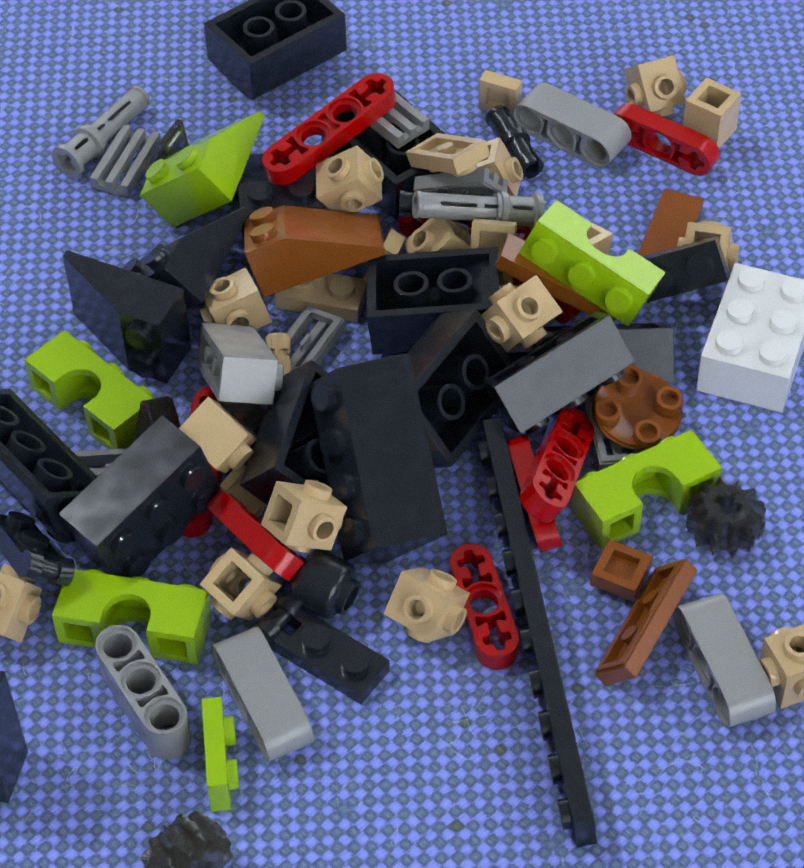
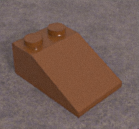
[244,205,386,297]

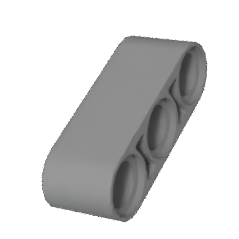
[512,83,632,168]
[673,593,776,727]
[95,625,191,760]
[211,626,315,762]

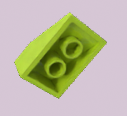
[140,111,265,227]

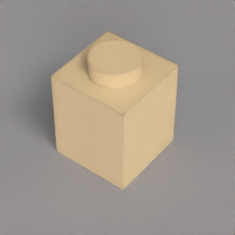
[683,77,742,148]
[179,397,257,473]

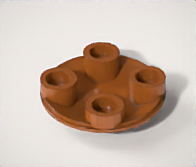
[592,365,683,450]

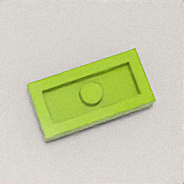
[202,696,240,812]

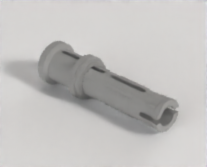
[52,85,151,178]
[412,191,545,231]

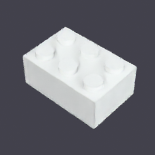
[696,263,804,413]

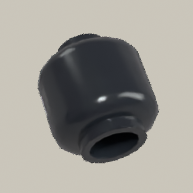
[289,549,361,619]

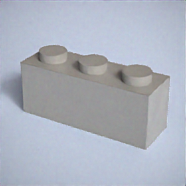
[196,322,283,405]

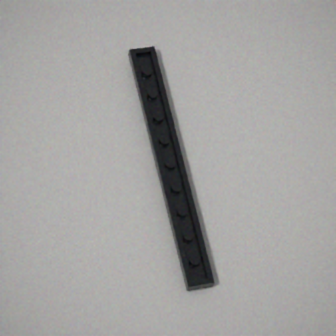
[477,417,597,847]

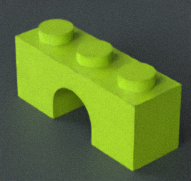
[519,200,666,326]
[24,330,157,449]
[571,429,722,550]
[52,569,212,665]

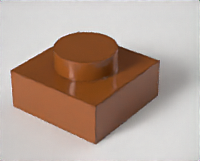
[590,539,653,602]

